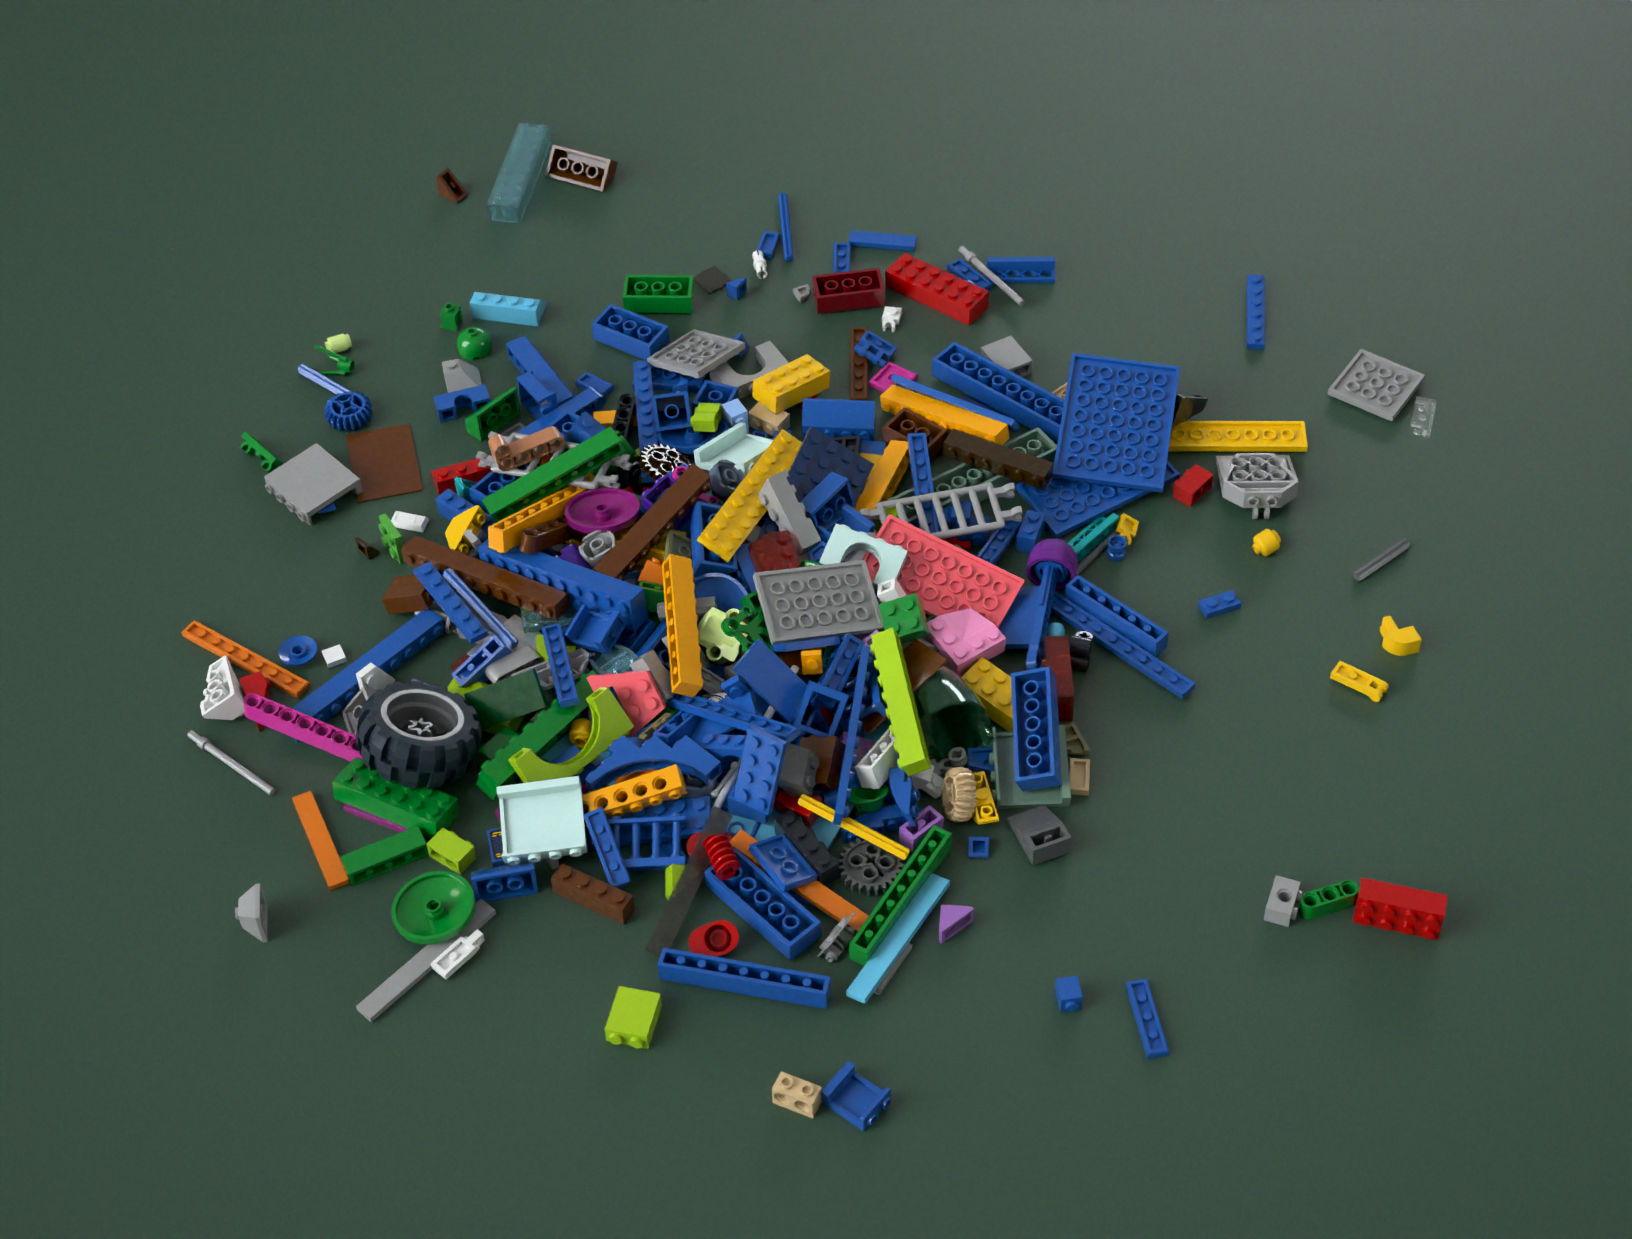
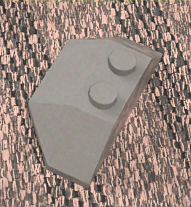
[511,648,590,695]

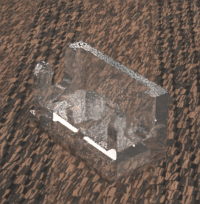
[1411,397,1437,438]

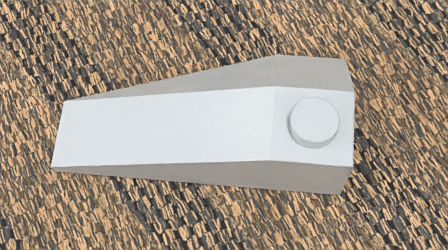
[200,655,245,720]

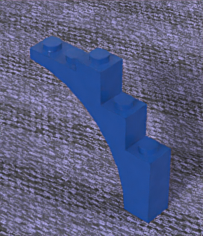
[585,735,723,792]

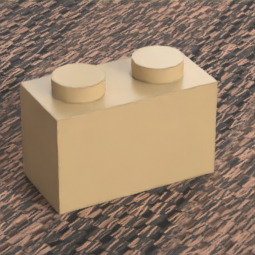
[748,402,790,437]

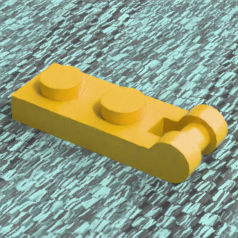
[1330,661,1389,702]

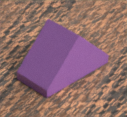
[939,905,974,944]

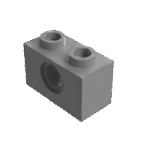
[1264,875,1303,927]

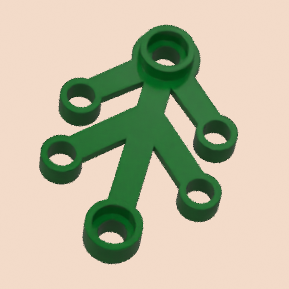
[721,606,774,653]

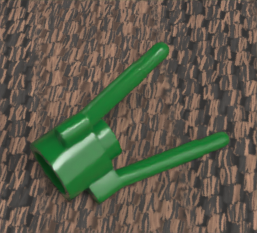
[314,345,355,376]

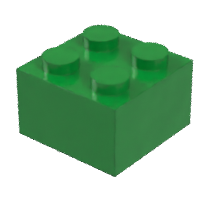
[879,593,930,644]

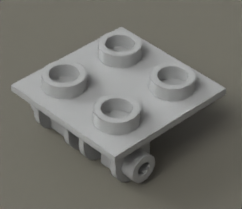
[818,912,856,962]

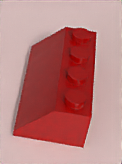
[430,454,492,495]

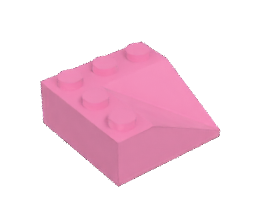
[924,608,1006,678]

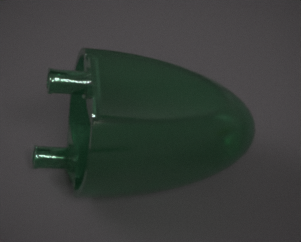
[913,665,995,760]

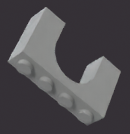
[709,341,789,399]
[630,635,710,703]

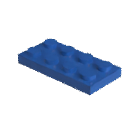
[733,726,788,815]

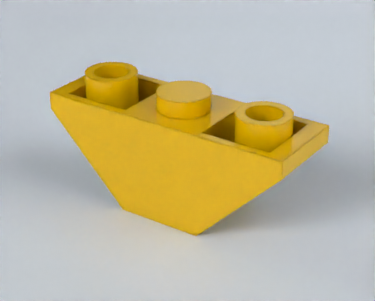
[445,505,487,554]
[972,771,999,825]

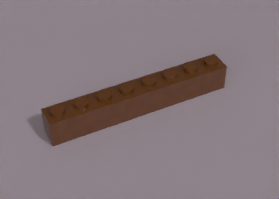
[594,463,711,581]

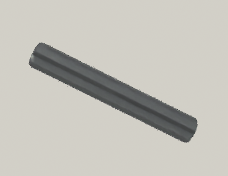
[1352,538,1411,582]

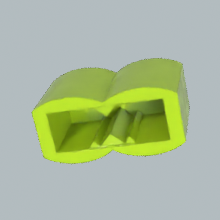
[690,403,722,432]

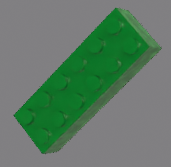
[332,757,459,839]

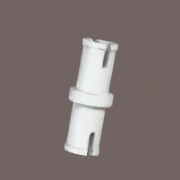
[752,250,767,279]

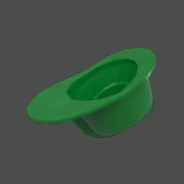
[846,784,889,813]

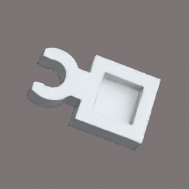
[882,306,902,332]

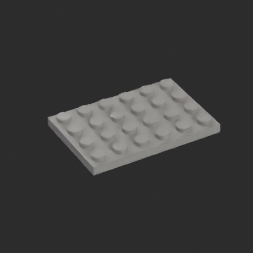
[753,560,884,645]

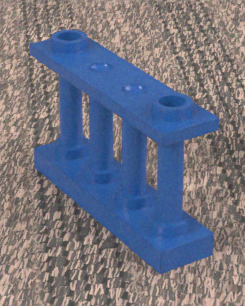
[836,655,888,732]
[608,813,689,872]

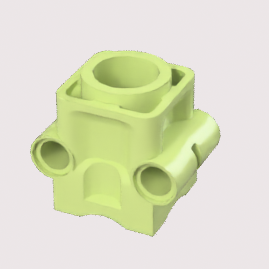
[697,607,754,665]

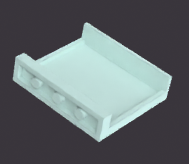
[693,422,773,476]
[496,776,587,865]

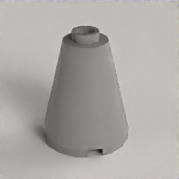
[579,530,616,569]

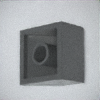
[778,743,819,797]

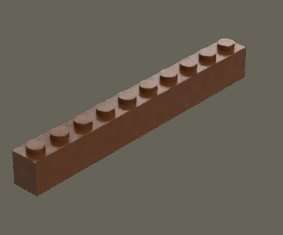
[401,536,570,621]

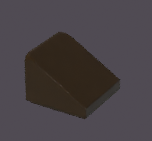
[355,537,380,560]

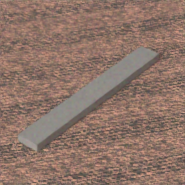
[356,899,496,1022]

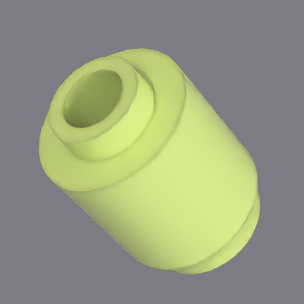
[325,333,352,353]

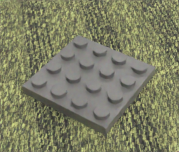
[647,329,746,379]
[1327,349,1425,421]

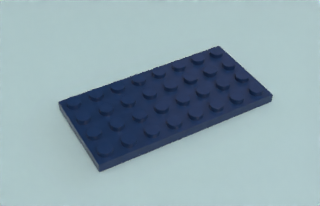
[754,427,874,555]

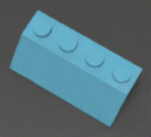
[470,292,547,327]

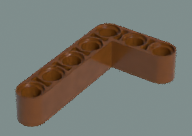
[519,515,588,554]

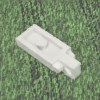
[431,929,485,980]

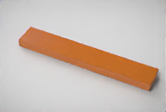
[292,791,350,891]

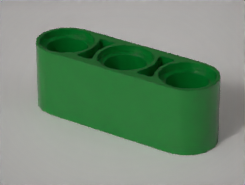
[1299,880,1359,920]

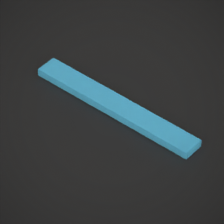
[846,873,950,1004]

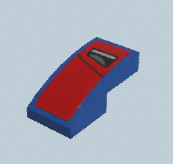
[814,703,835,733]

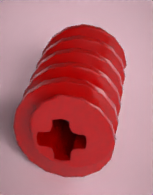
[702,834,740,881]

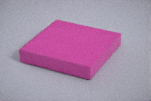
[869,362,918,393]

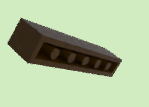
[943,429,1054,490]

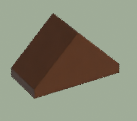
[436,168,468,203]

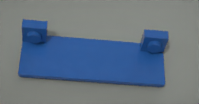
[636,674,758,745]

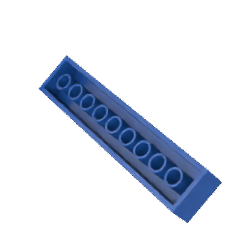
[932,342,1064,442]
[478,538,648,632]

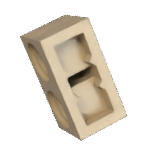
[772,1071,822,1118]

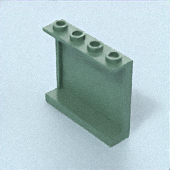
[988,725,1071,809]

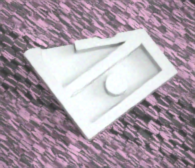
[356,663,395,690]

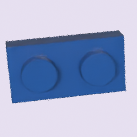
[1198,590,1241,619]

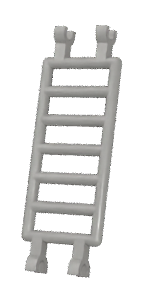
[476,431,632,490]
[859,483,1022,539]

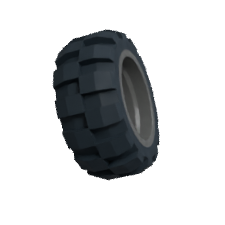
[356,681,482,789]

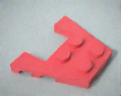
[587,670,666,738]

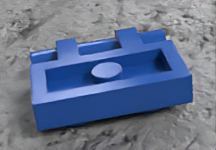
[853,330,897,367]

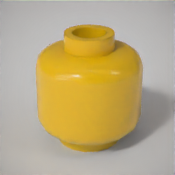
[1252,529,1281,557]
[568,718,592,748]

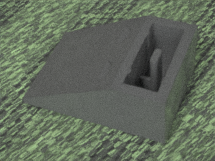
[1007,805,1071,865]

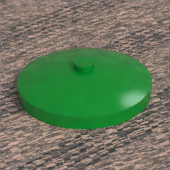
[391,871,476,944]

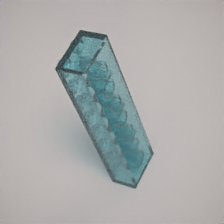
[486,123,552,223]

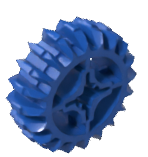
[324,390,373,432]

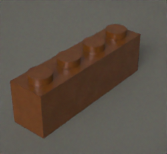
[551,863,635,925]

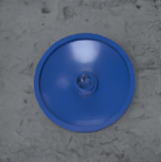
[657,414,729,454]
[693,573,749,650]

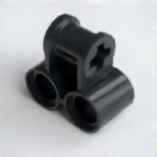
[1067,631,1093,672]

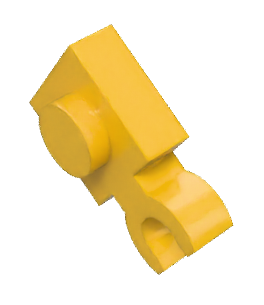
[1116,513,1139,547]

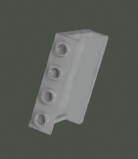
[264,443,363,526]

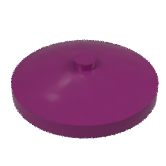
[565,488,640,534]

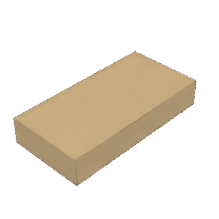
[1069,758,1090,796]

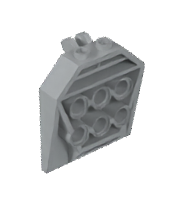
[1216,453,1298,519]

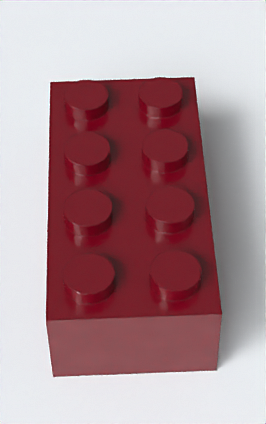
[812,268,885,314]

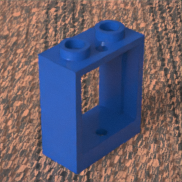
[793,680,849,737]

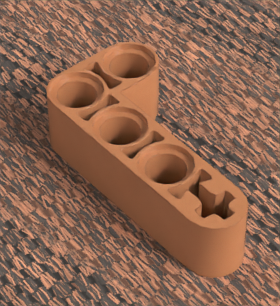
[488,426,565,471]

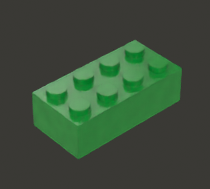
[622,275,695,314]

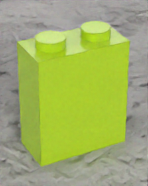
[605,986,662,1049]

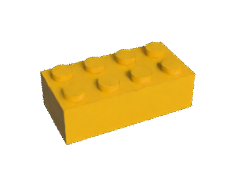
[753,354,830,414]
[955,657,1013,732]

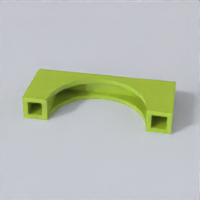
[508,687,634,783]

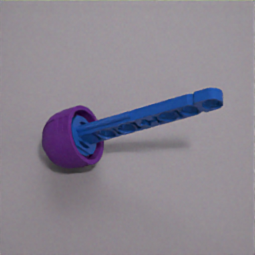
[1026,539,1078,670]

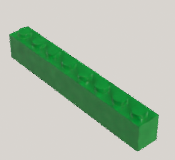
[482,426,625,523]
[849,825,952,966]

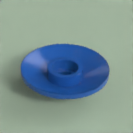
[278,635,317,666]

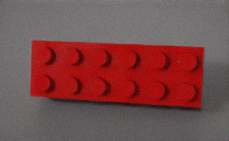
[885,253,989,325]

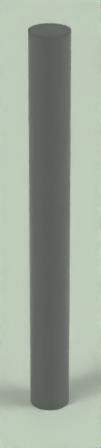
[1075,530,1119,577]

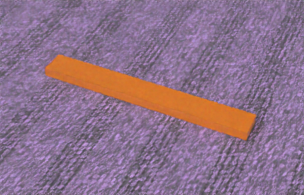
[181,620,311,699]
[730,830,869,934]

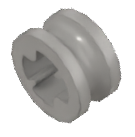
[948,747,968,767]

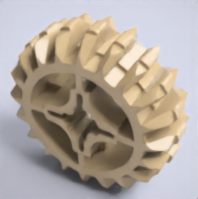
[941,767,977,822]

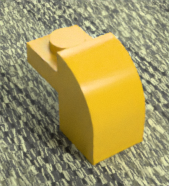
[1380,616,1422,656]

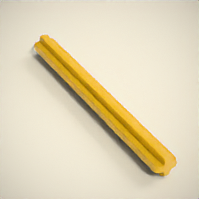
[798,794,910,860]

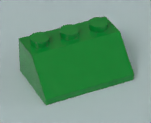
[465,387,521,442]

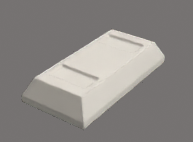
[391,511,430,533]

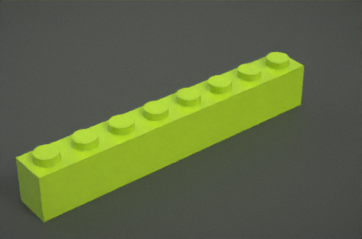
[870,627,931,776]

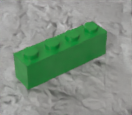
[340,826,429,886]

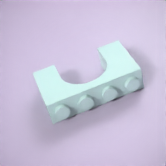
[819,524,908,593]

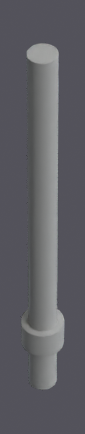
[958,246,1025,306]
[187,730,276,796]

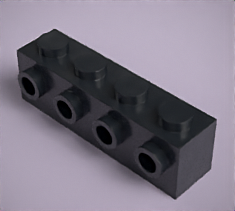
[774,809,840,886]

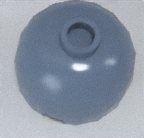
[709,460,745,498]

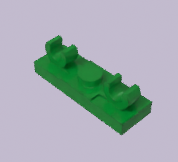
[240,432,284,473]

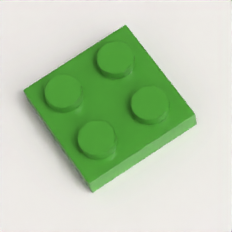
[378,513,404,564]

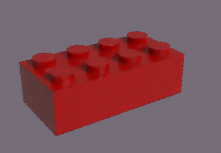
[1353,877,1448,940]

